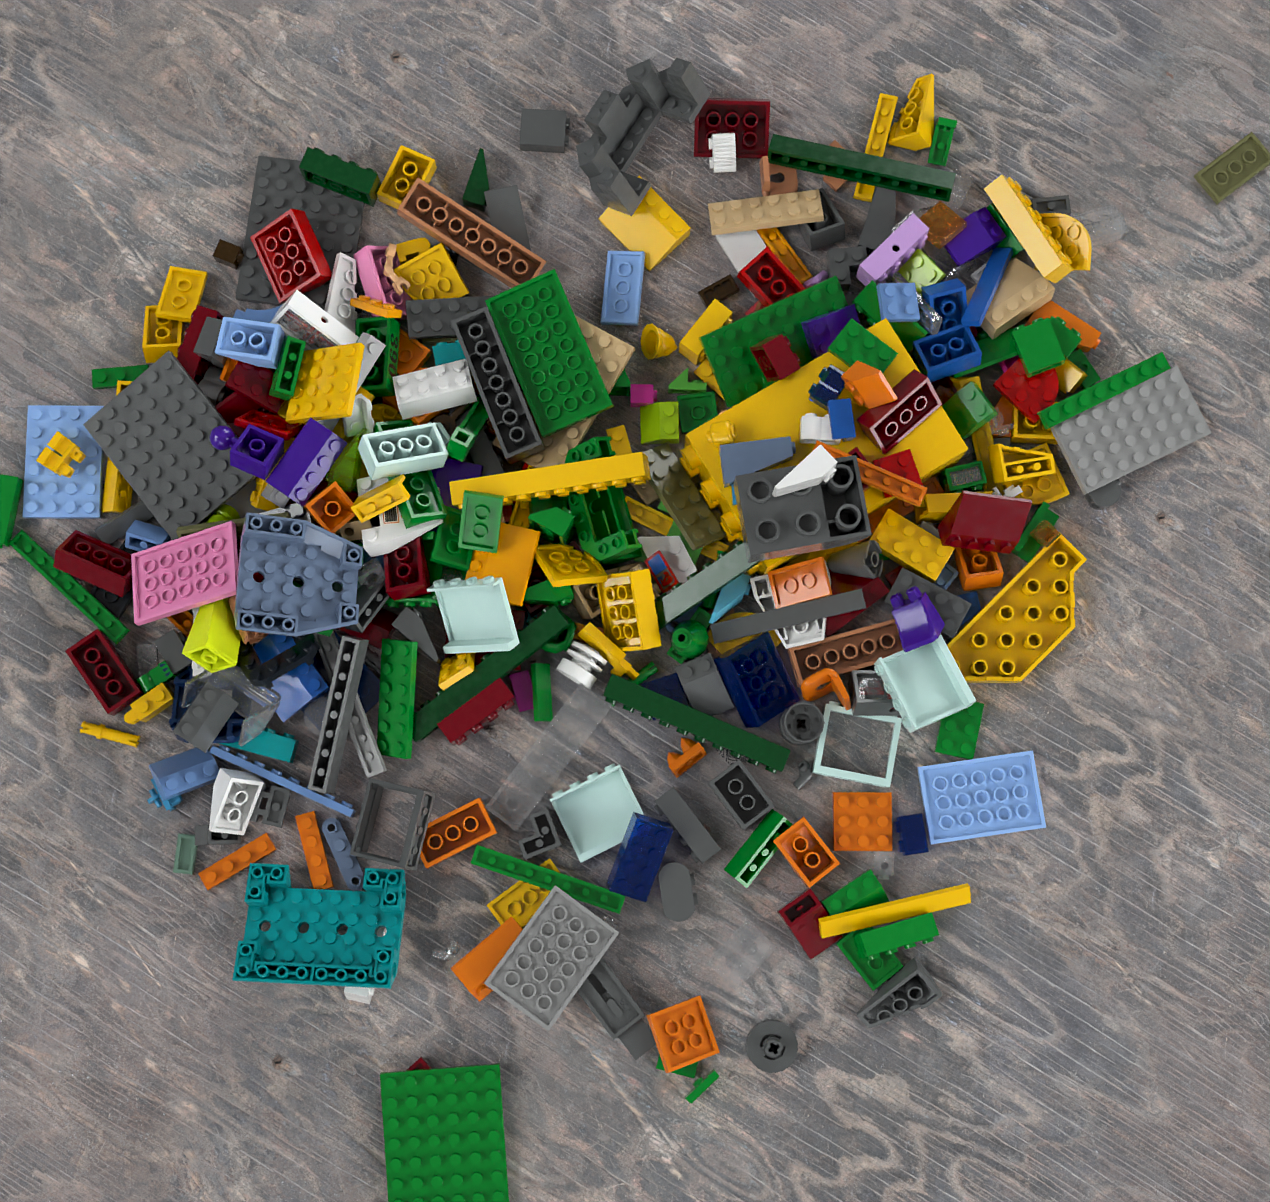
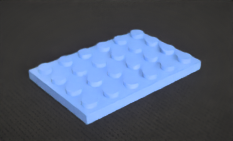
[23,405,104,519]
[917,750,1046,845]

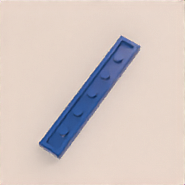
[961,248,1013,326]

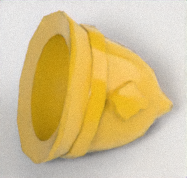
[641,323,678,360]

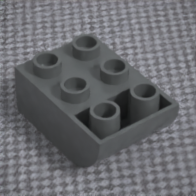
[733,455,872,563]

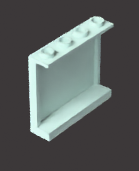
[427,576,520,654]
[874,633,976,733]
[550,763,651,863]

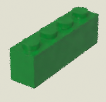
[724,809,793,888]
[855,912,939,960]

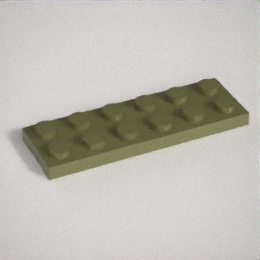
[643,443,726,551]

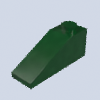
[462,148,490,212]

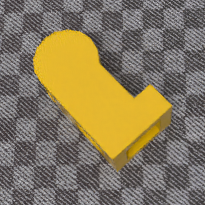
[396,237,431,265]

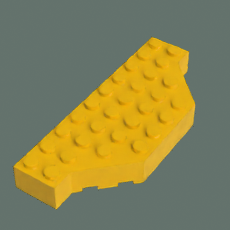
[946,532,1087,683]

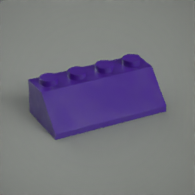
[265,417,348,507]

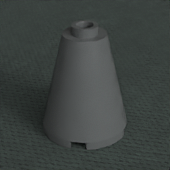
[827,540,883,579]

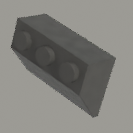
[172,682,239,753]

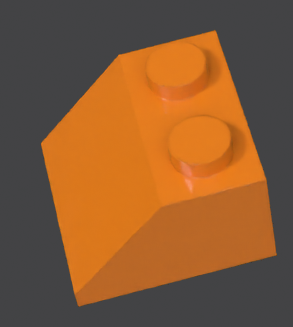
[841,360,898,409]

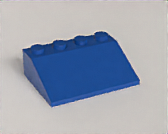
[254,634,330,723]

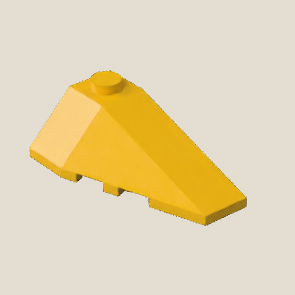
[888,73,934,151]

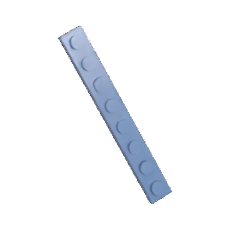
[209,744,356,818]

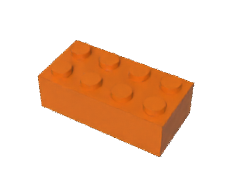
[420,798,498,869]

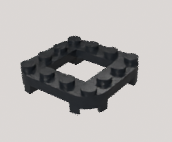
[237,633,320,689]

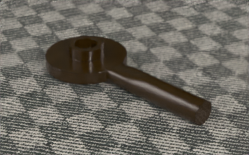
[432,392,478,437]

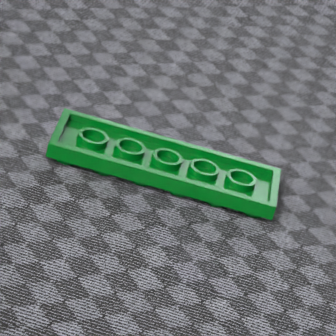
[377,638,418,759]

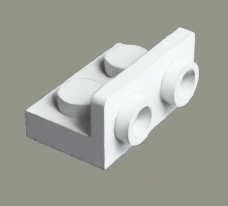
[342,394,375,437]

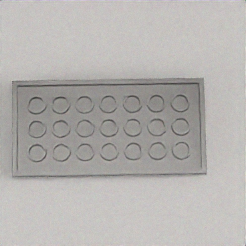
[1050,366,1211,495]

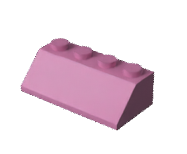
[353,246,411,321]

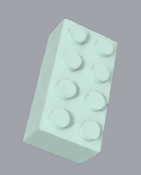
[358,422,449,480]

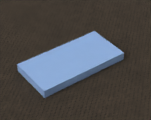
[600,251,645,326]

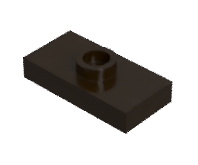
[698,274,740,309]

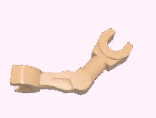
[383,243,411,295]

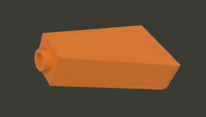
[1025,300,1101,353]

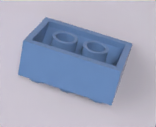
[148,748,219,801]

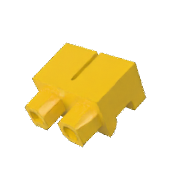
[36,431,86,478]

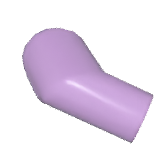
[803,270,828,288]

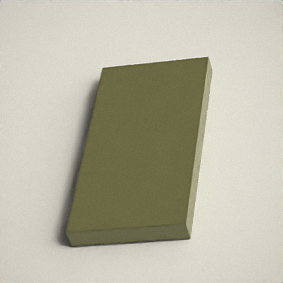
[1193,132,1270,205]

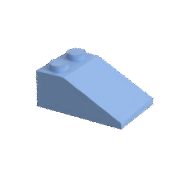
[215,317,285,369]

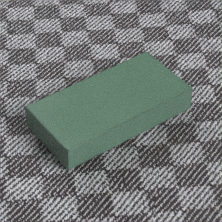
[173,833,198,875]

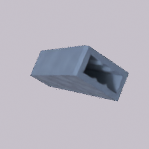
[719,436,796,488]

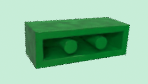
[269,336,306,401]

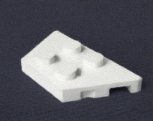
[637,536,697,594]

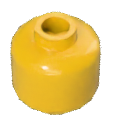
[707,420,737,448]

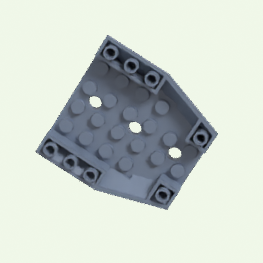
[234,512,363,637]

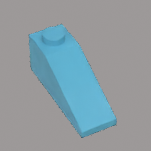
[709,574,751,624]

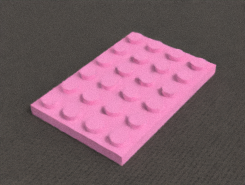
[131,521,238,626]

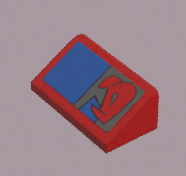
[644,550,679,593]

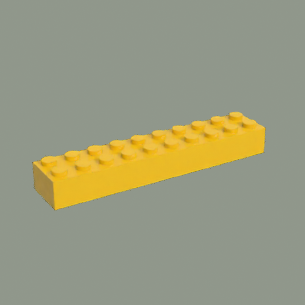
[449,452,651,509]

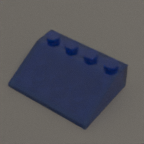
[714,632,800,728]

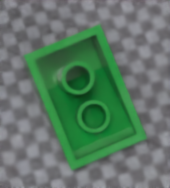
[942,381,998,440]

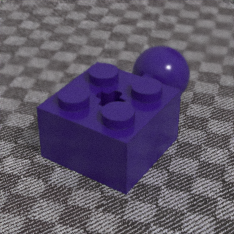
[210,424,284,480]

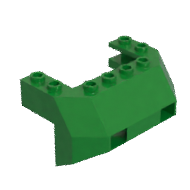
[564,436,642,565]

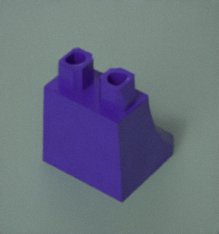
[890,586,945,652]

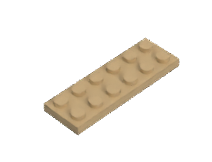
[708,189,824,235]

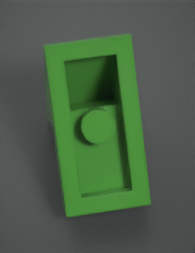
[668,368,707,394]

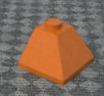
[304,481,356,533]

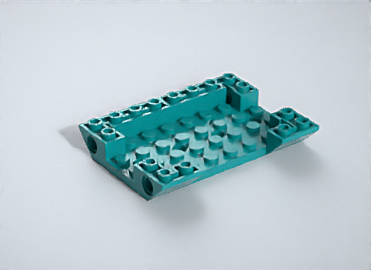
[232,863,406,989]

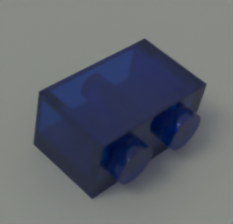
[894,813,929,856]

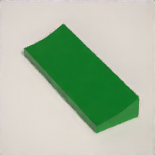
[373,419,447,529]

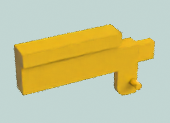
[577,621,639,680]

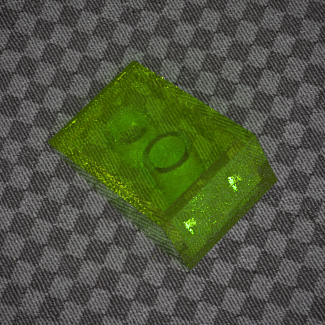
[326,428,367,493]

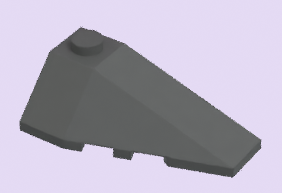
[856,957,943,1028]

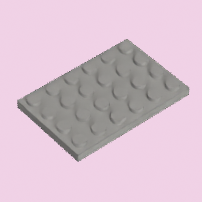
[484,885,619,1031]

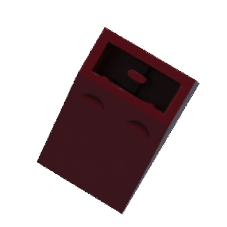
[777,888,842,960]

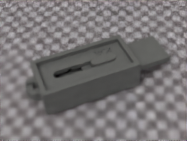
[577,957,656,1060]

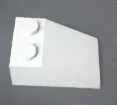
[772,444,838,497]
[209,768,264,835]

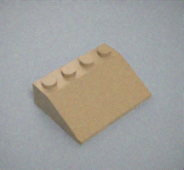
[966,258,1055,340]

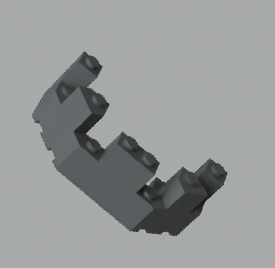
[576,58,711,216]

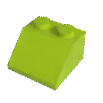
[640,402,679,445]

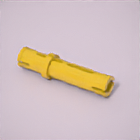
[80,721,140,748]

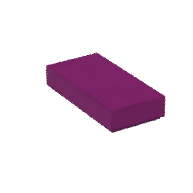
[510,670,534,713]

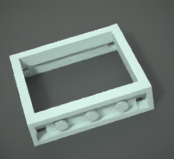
[812,701,902,788]

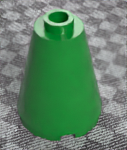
[670,620,709,658]

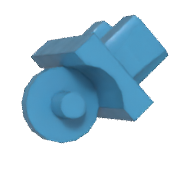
[147,779,183,811]

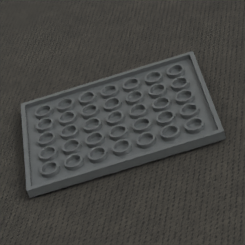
[235,156,365,310]
[83,351,256,540]

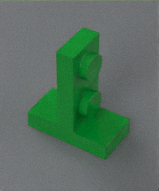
[927,117,957,167]

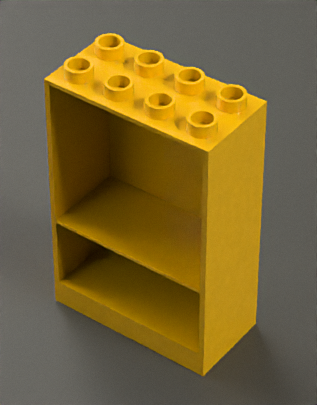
[679,318,968,576]

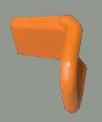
[801,668,851,711]

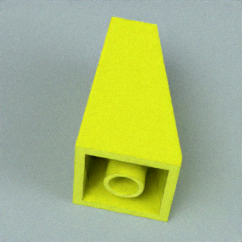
[182,598,241,673]

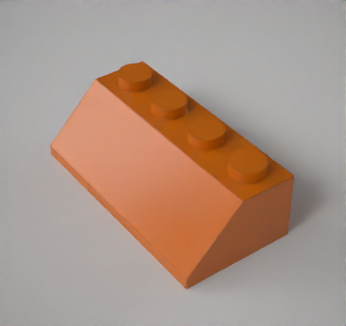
[451,916,523,1002]

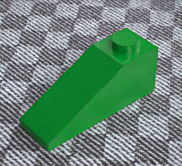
[523,580,575,606]

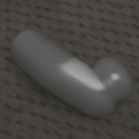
[793,761,812,790]

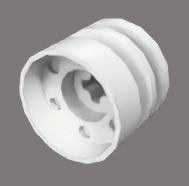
[556,641,608,690]

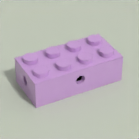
[856,213,929,286]

